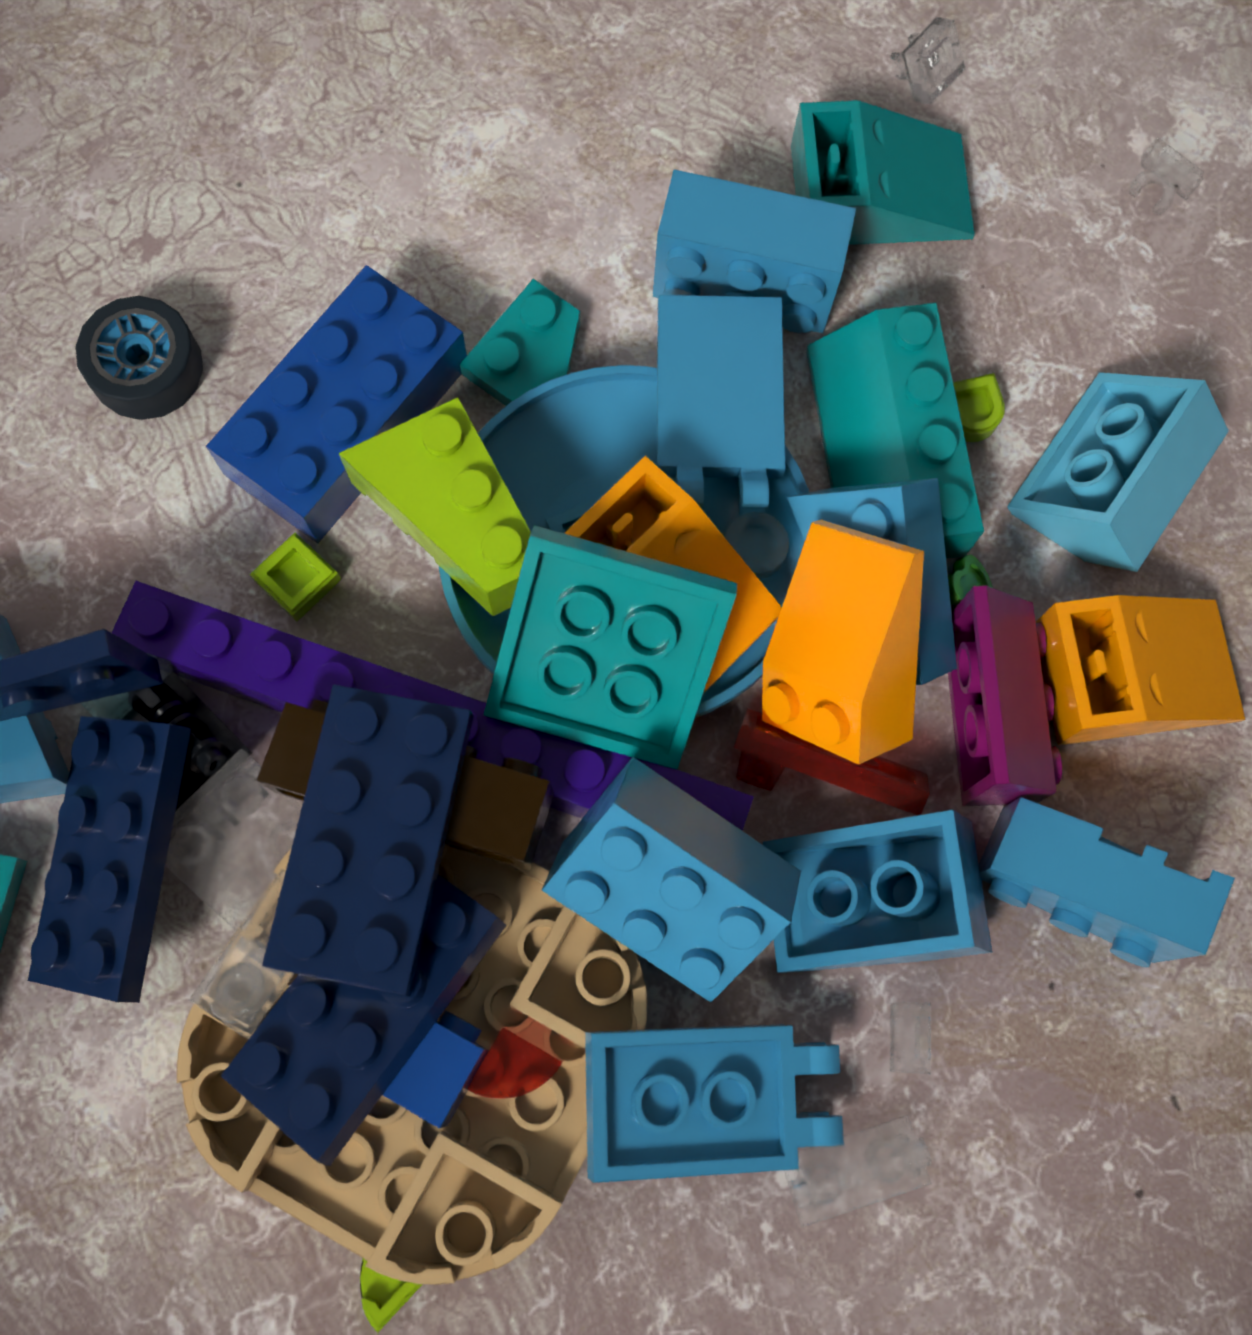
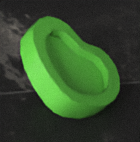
[948,555,993,608]

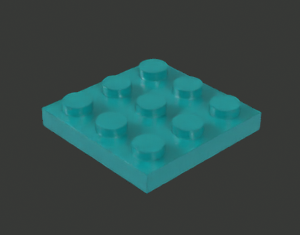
[483,525,737,770]

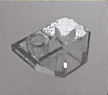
[189,868,294,1040]

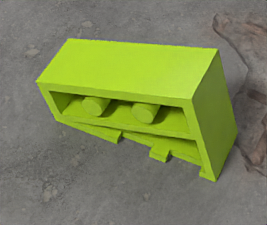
[338,397,531,616]

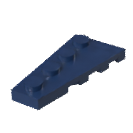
[0,629,163,721]

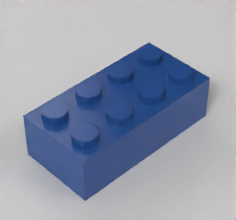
[206,265,467,544]

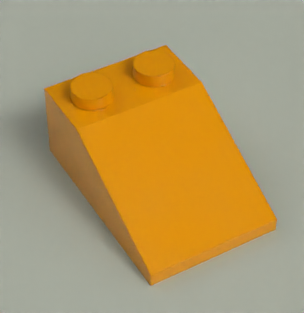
[762,519,924,765]

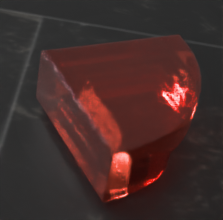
[467,1027,563,1099]

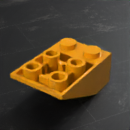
[564,456,782,694]
[1036,595,1246,745]

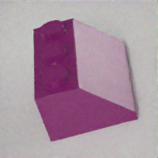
[948,586,1062,807]

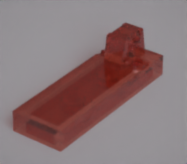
[733,708,930,816]

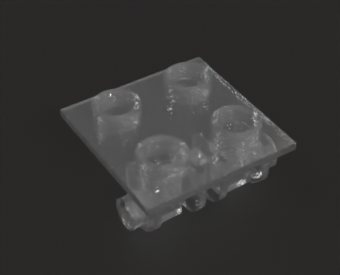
[165,748,302,933]

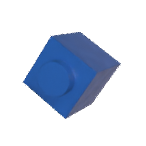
[383,1010,489,1129]

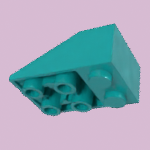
[791,100,975,245]

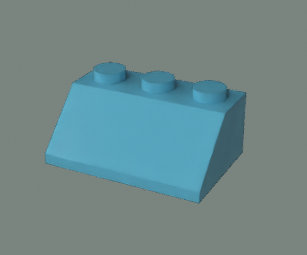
[1007,372,1229,572]

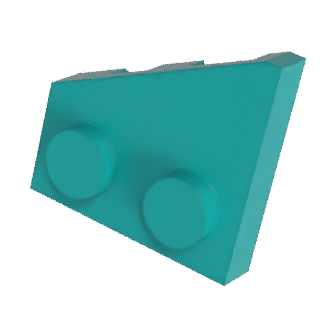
[460,279,580,406]

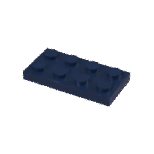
[261,684,474,997]
[28,716,191,1003]
[221,874,507,1166]

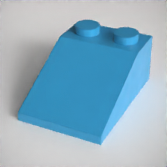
[762,810,993,973]

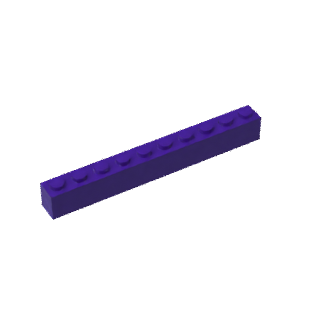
[111,581,754,831]

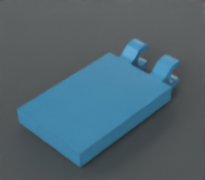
[657,295,785,520]
[585,1024,844,1183]

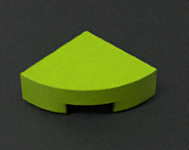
[360,1258,423,1333]

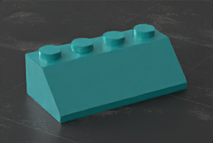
[806,303,984,559]

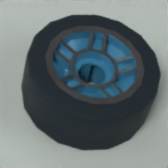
[75,296,203,420]

